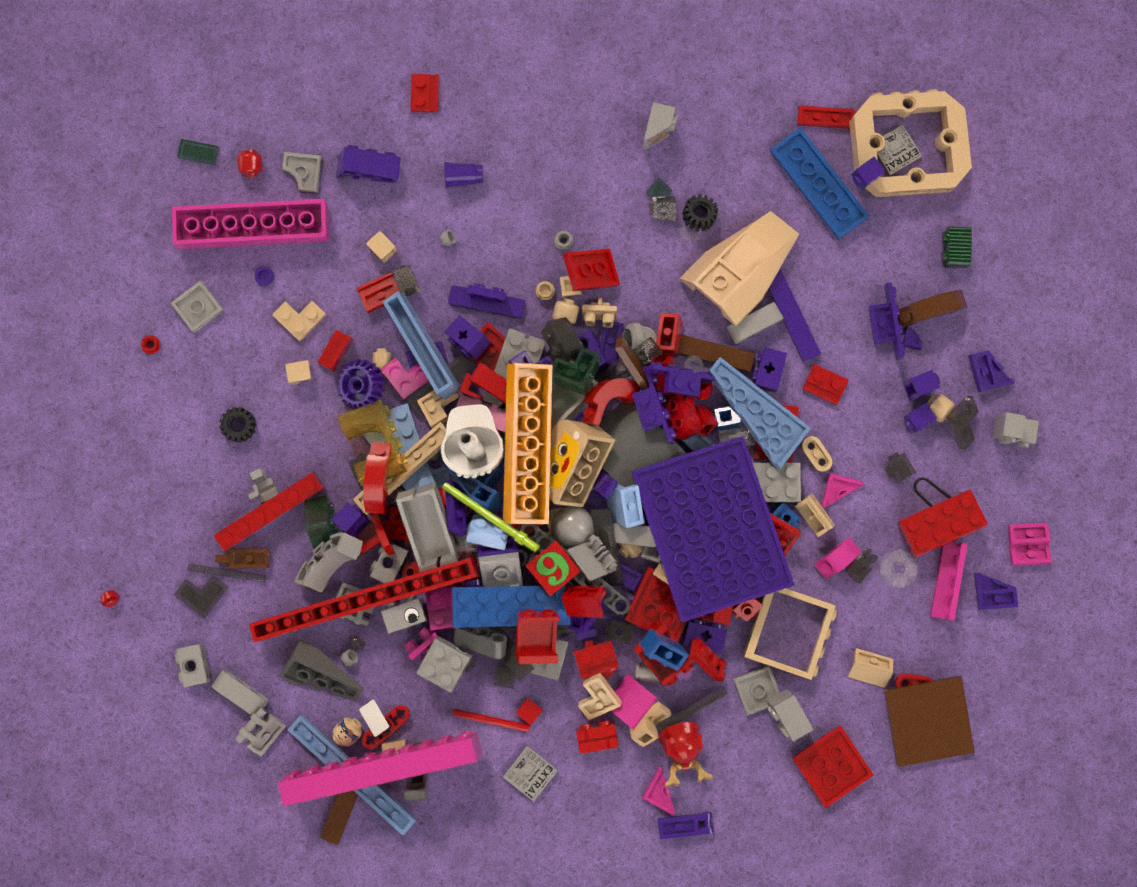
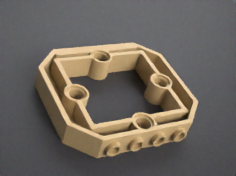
[849,89,972,197]

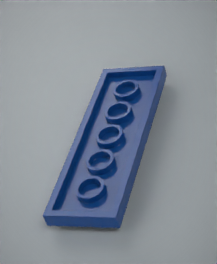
[770,127,869,240]
[452,585,570,628]

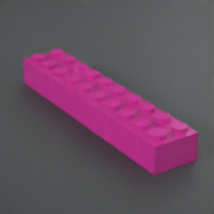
[278,730,483,806]

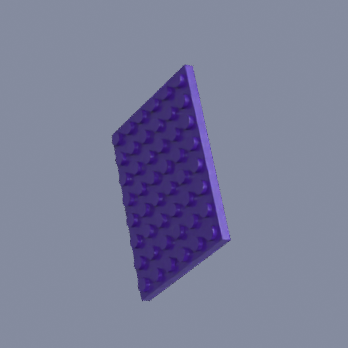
[631,436,795,622]

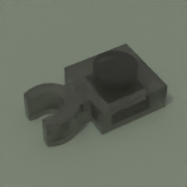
[845,548,878,584]

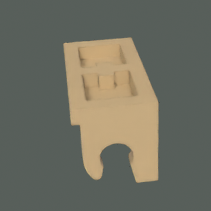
[795,493,835,537]

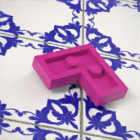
[381,358,429,399]

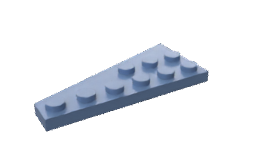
[708,357,811,471]
[354,403,435,492]

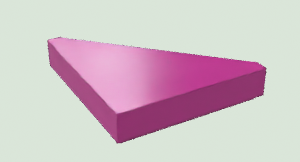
[821,473,864,508]
[642,766,675,816]

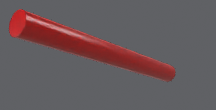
[453,709,530,733]

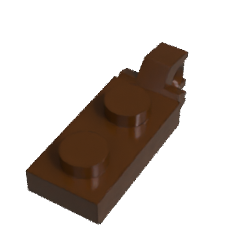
[215,549,270,568]

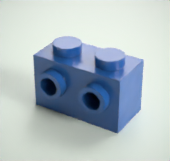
[640,629,689,671]

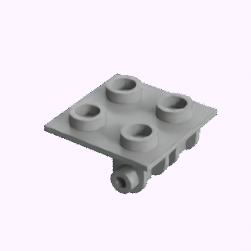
[567,535,617,581]

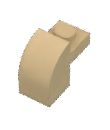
[629,702,671,747]

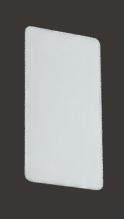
[359,699,389,737]

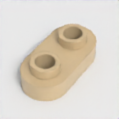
[801,436,832,472]

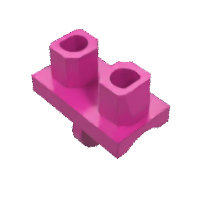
[404,627,440,660]

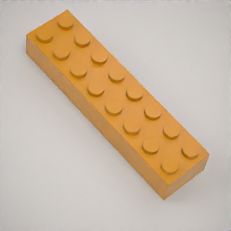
[503,363,552,524]

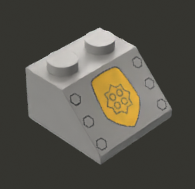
[643,102,678,150]

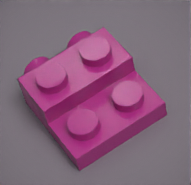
[425,583,463,632]

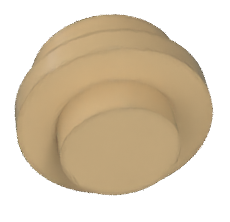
[536,281,555,300]

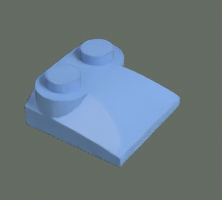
[466,515,511,550]

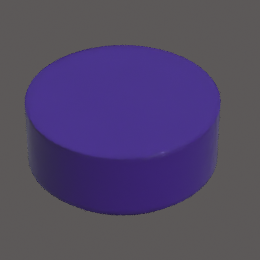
[254,266,274,286]

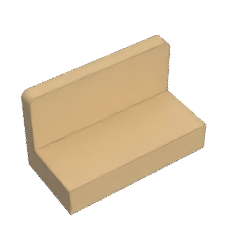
[848,648,893,688]

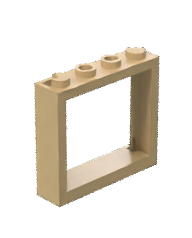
[743,589,837,680]

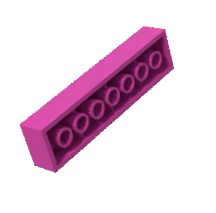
[172,199,330,249]

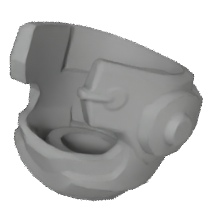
[622,323,657,361]

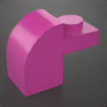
[814,537,862,580]

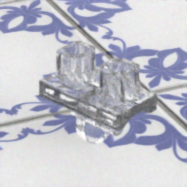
[718,426,756,446]

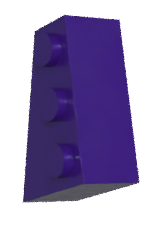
[336,145,401,183]

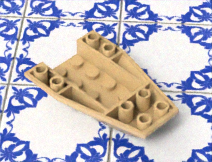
[680,211,799,326]

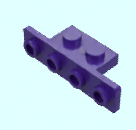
[868,282,905,360]
[448,283,526,319]
[643,362,715,397]
[632,372,677,445]

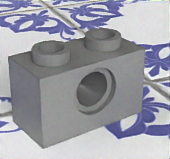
[370,542,410,583]
[175,643,211,687]

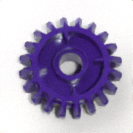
[336,359,386,411]

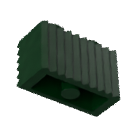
[941,226,972,268]

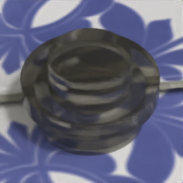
[348,634,366,652]

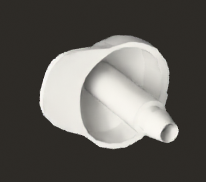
[441,404,504,478]

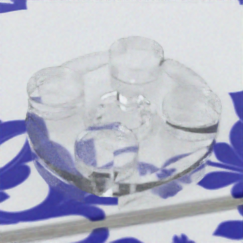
[878,550,919,588]

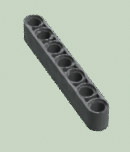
[520,524,630,615]

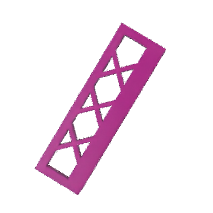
[930,542,968,621]

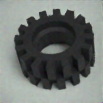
[682,194,719,232]
[219,407,257,443]

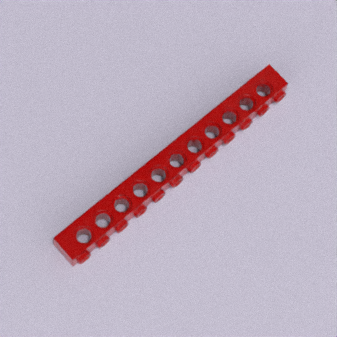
[249,557,480,643]

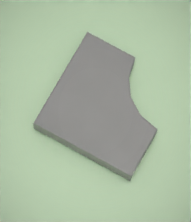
[282,152,322,194]

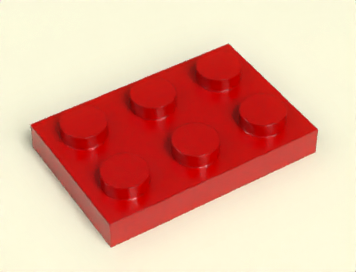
[563,249,620,291]

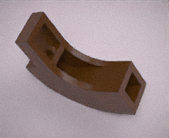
[898,290,968,328]

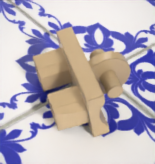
[582,297,617,328]

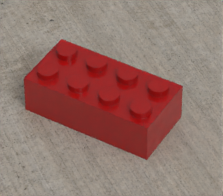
[897,489,988,559]

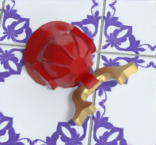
[658,722,713,788]

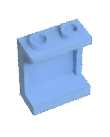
[606,484,644,528]

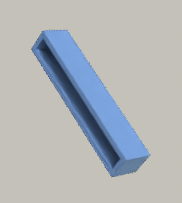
[383,291,461,399]

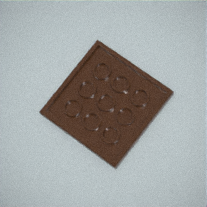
[884,675,975,767]

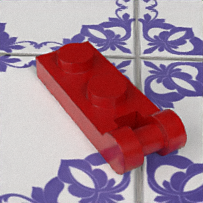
[690,638,727,682]

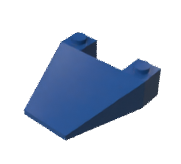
[439,433,505,515]

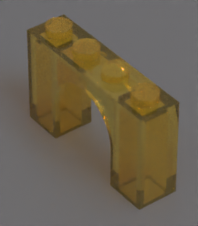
[337,399,408,487]

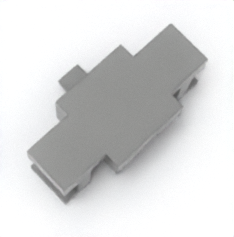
[248,468,279,503]

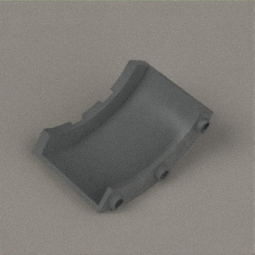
[599,402,686,514]

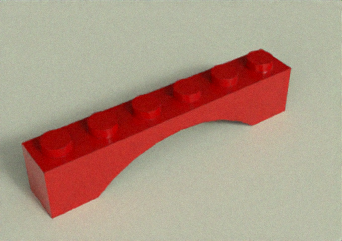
[213,471,325,551]

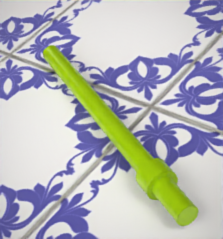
[442,482,539,552]

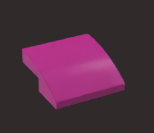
[1008,523,1052,566]
[611,674,658,730]

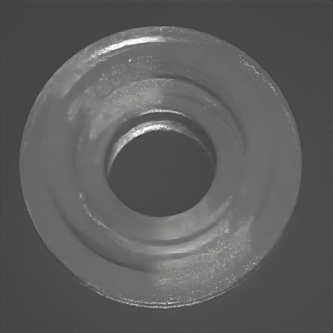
[684,356,703,373]

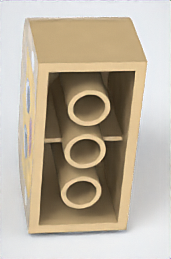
[549,420,615,508]

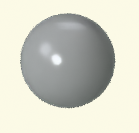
[551,506,595,549]

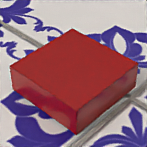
[516,698,543,725]

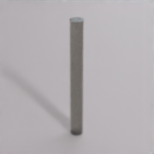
[188,563,266,583]

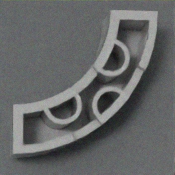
[294,533,363,593]

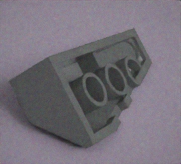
[279,640,363,701]

